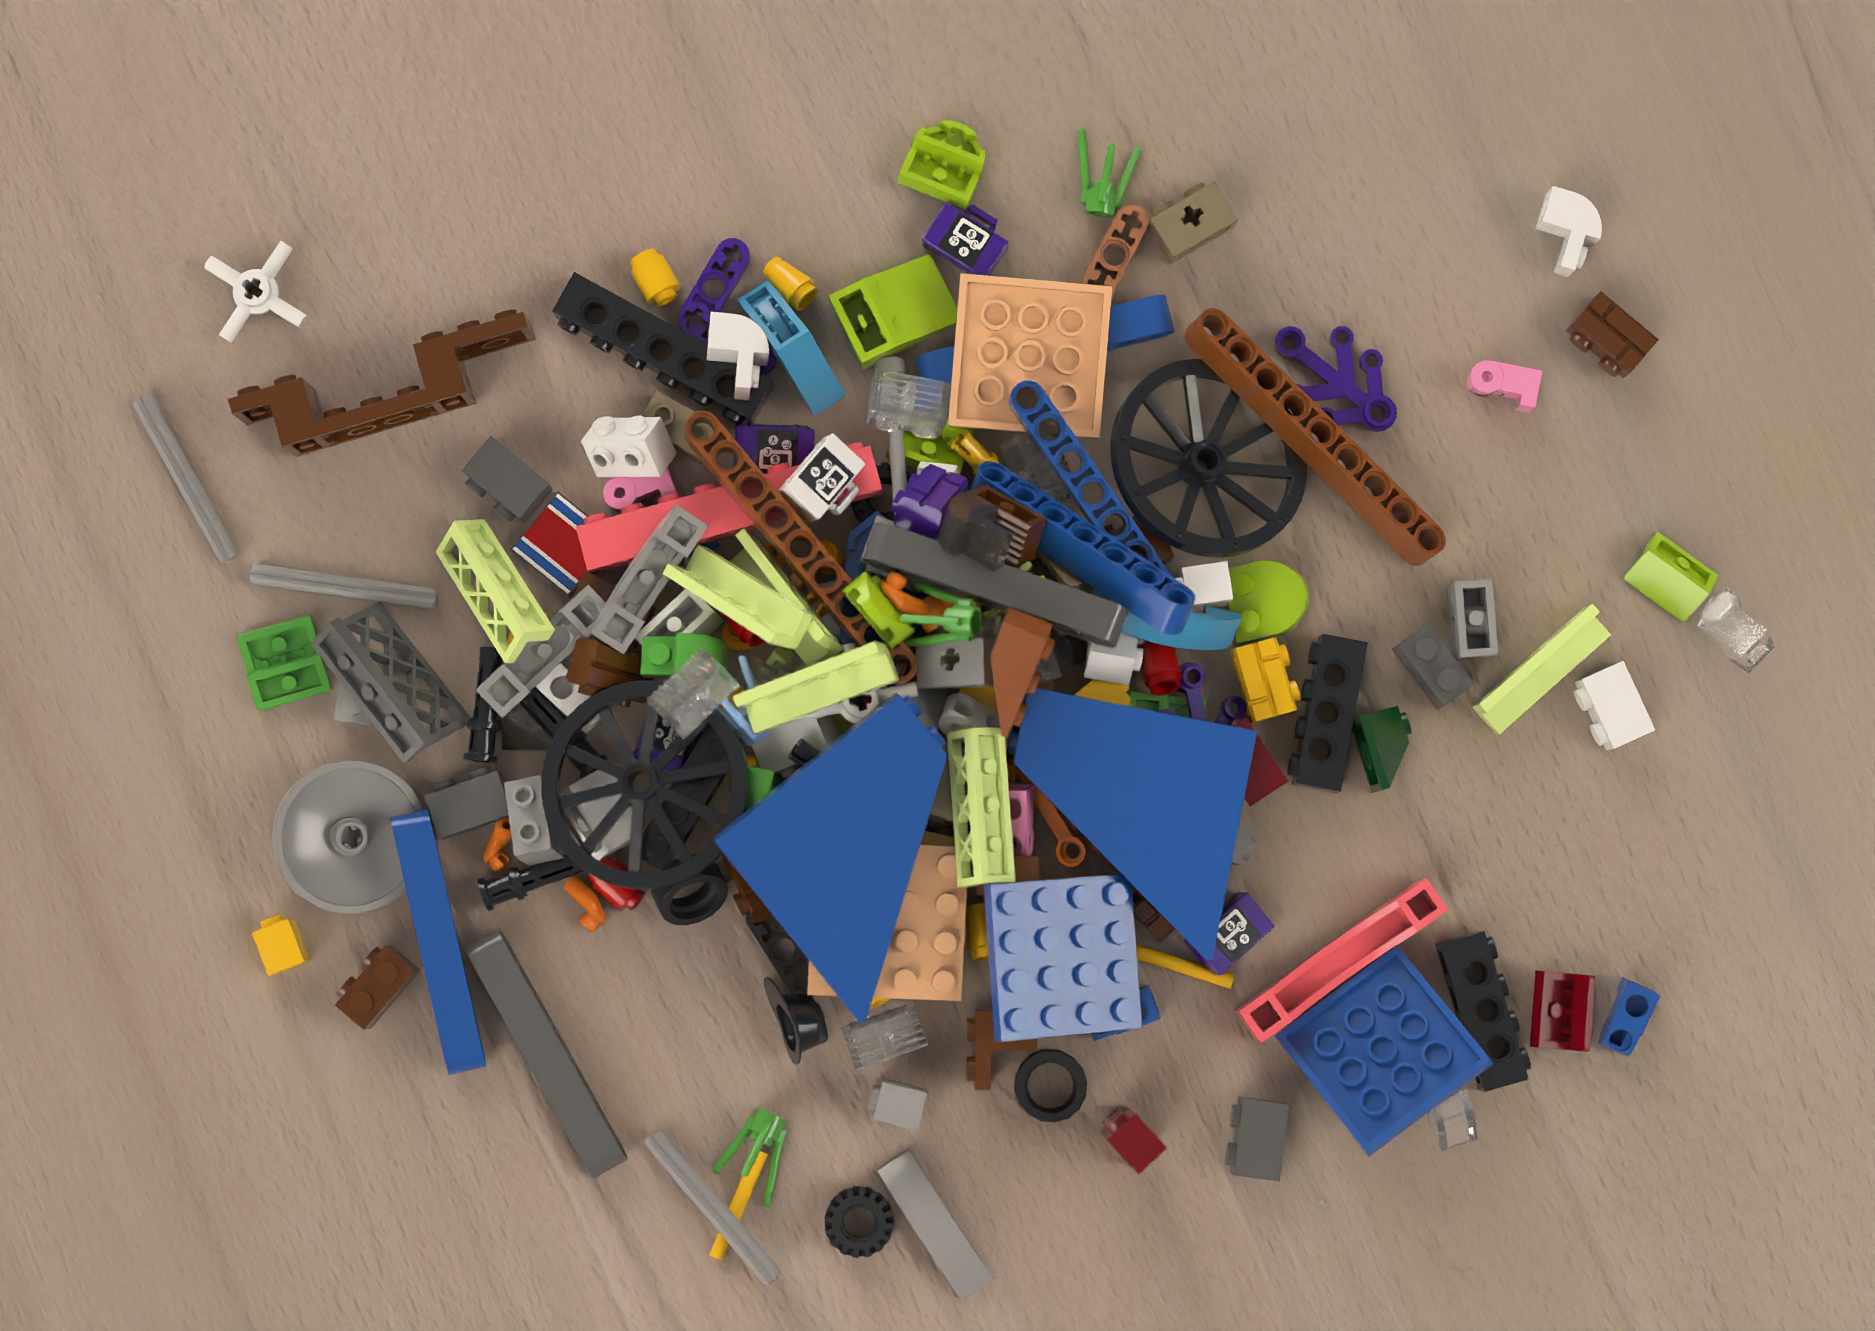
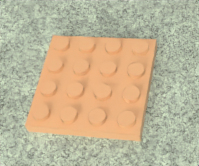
[948,273,1112,439]
[807,844,967,1001]

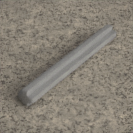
[133,394,239,563]
[250,564,438,609]
[645,1130,781,1285]

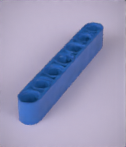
[915,294,1175,395]
[1009,380,1172,576]
[970,461,1195,635]
[390,809,486,1075]

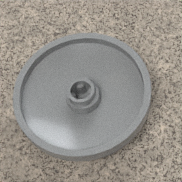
[272,760,423,914]

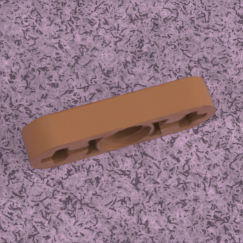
[1081,205,1149,298]

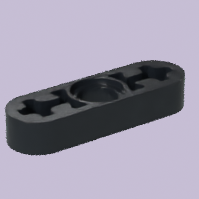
[746,913,814,997]

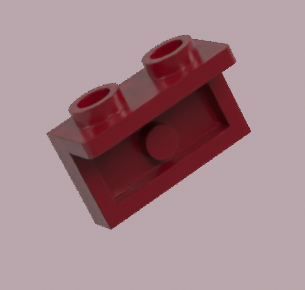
[1529,970,1596,1052]

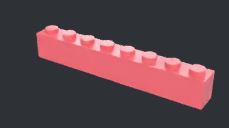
[576,442,884,574]

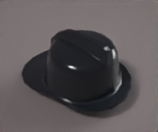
[764,977,828,1065]

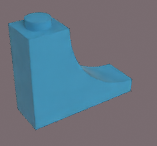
[737,280,846,416]

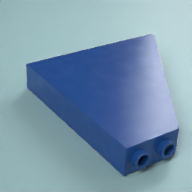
[1008,688,1257,960]
[712,693,948,1024]

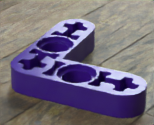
[678,238,777,375]

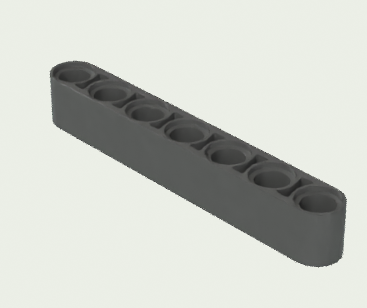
[862,522,1128,648]
[465,929,628,1178]

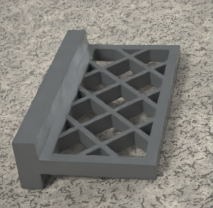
[310,602,470,763]

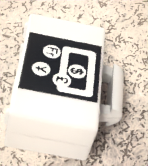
[778,433,865,523]

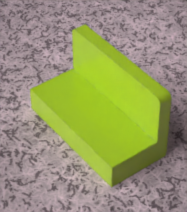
[1624,531,1719,622]

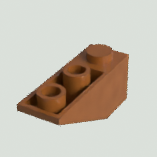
[991,607,1055,738]

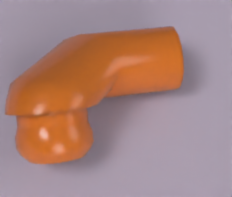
[881,571,930,615]
[483,817,512,872]
[563,876,606,932]

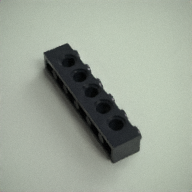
[552,272,774,424]

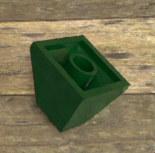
[1352,706,1412,793]

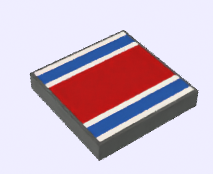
[510,491,589,598]

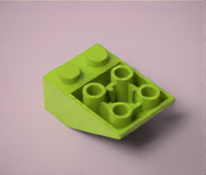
[828,254,957,370]

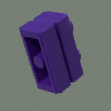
[891,464,969,540]

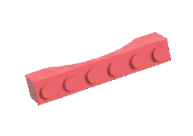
[1234,878,1449,1043]

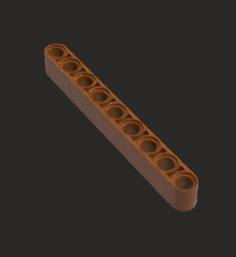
[1185,308,1446,566]
[685,411,918,686]

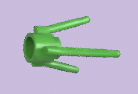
[1078,129,1141,217]
[900,582,983,647]
[713,1108,788,1207]

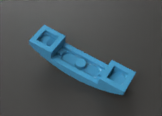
[1090,587,1242,650]

